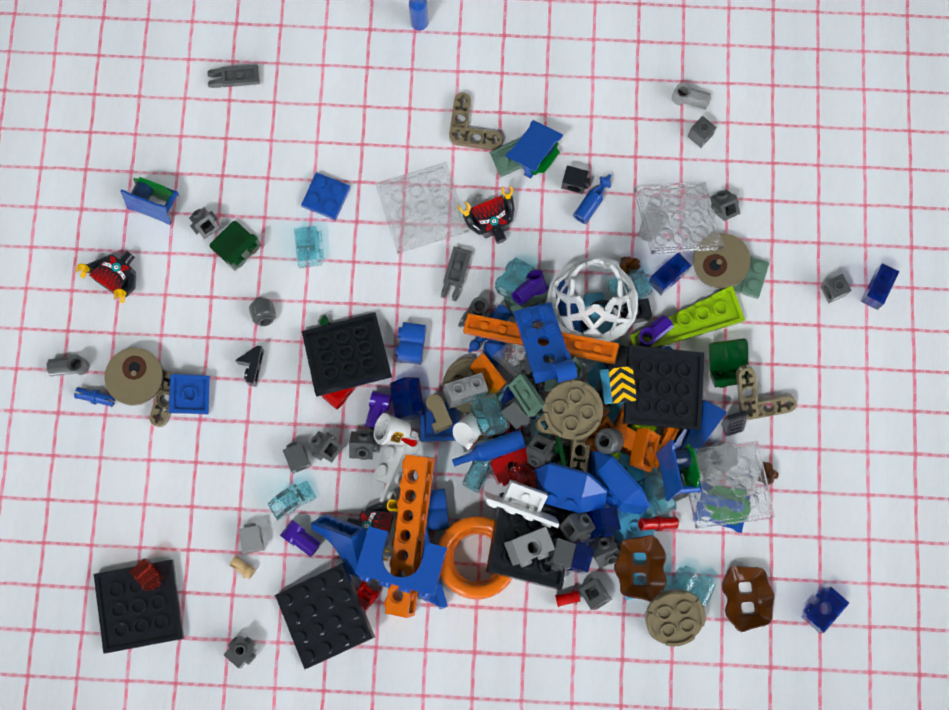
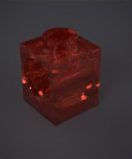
[510,464,536,489]
[129,558,164,591]

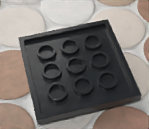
[302,312,392,397]
[623,345,704,431]
[486,492,573,590]
[93,560,185,654]
[275,563,376,670]

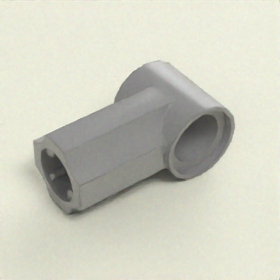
[672,82,710,110]

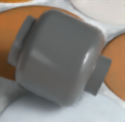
[249,297,276,326]
[595,428,624,454]

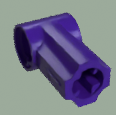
[511,270,548,306]
[636,314,674,347]
[365,390,392,430]
[280,520,321,557]

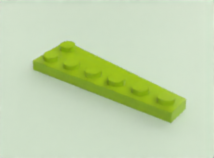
[630,286,745,348]

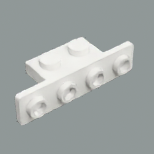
[372,430,421,503]
[483,480,559,528]

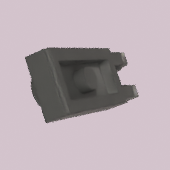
[208,64,260,88]
[441,247,472,301]

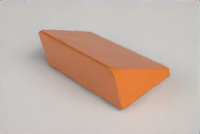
[470,353,506,396]
[629,428,660,472]

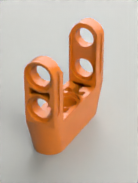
[614,403,679,468]

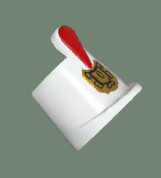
[453,411,493,450]
[374,413,417,447]

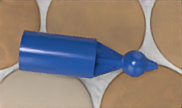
[573,174,612,224]
[468,304,512,353]

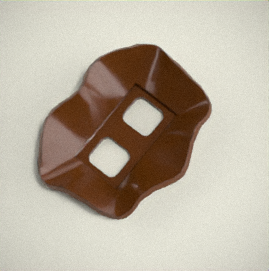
[614,535,667,602]
[722,565,775,632]

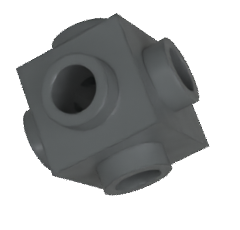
[710,189,741,221]
[189,207,220,239]
[308,431,343,463]
[349,431,378,460]
[526,435,556,467]
[559,512,596,543]
[588,533,620,569]
[224,636,257,669]

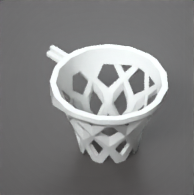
[546,259,638,357]

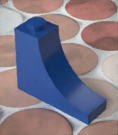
[311,514,366,578]

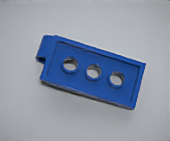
[513,302,577,384]

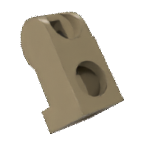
[426,394,453,434]

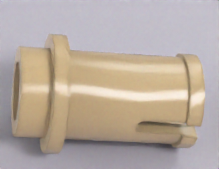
[229,556,256,579]

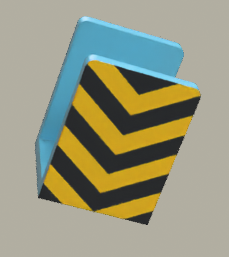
[599,366,637,404]

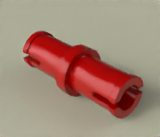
[638,516,679,532]

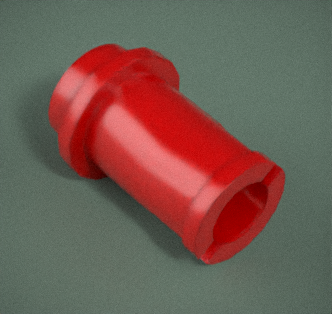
[555,589,581,607]

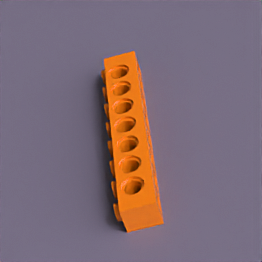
[384,454,435,618]

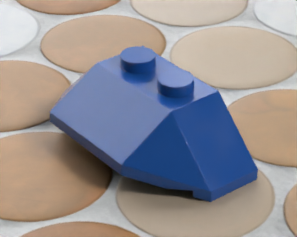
[588,450,651,515]
[530,462,608,514]

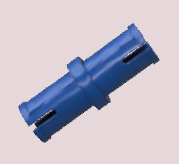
[74,387,116,407]

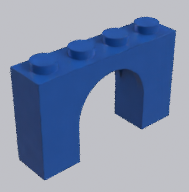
[355,526,448,599]

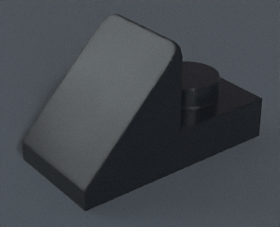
[235,346,264,387]

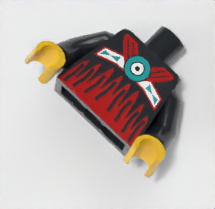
[457,185,515,244]
[75,251,136,303]
[347,499,398,561]

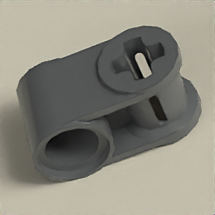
[458,297,489,327]

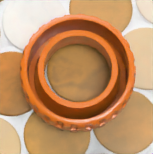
[438,516,512,600]

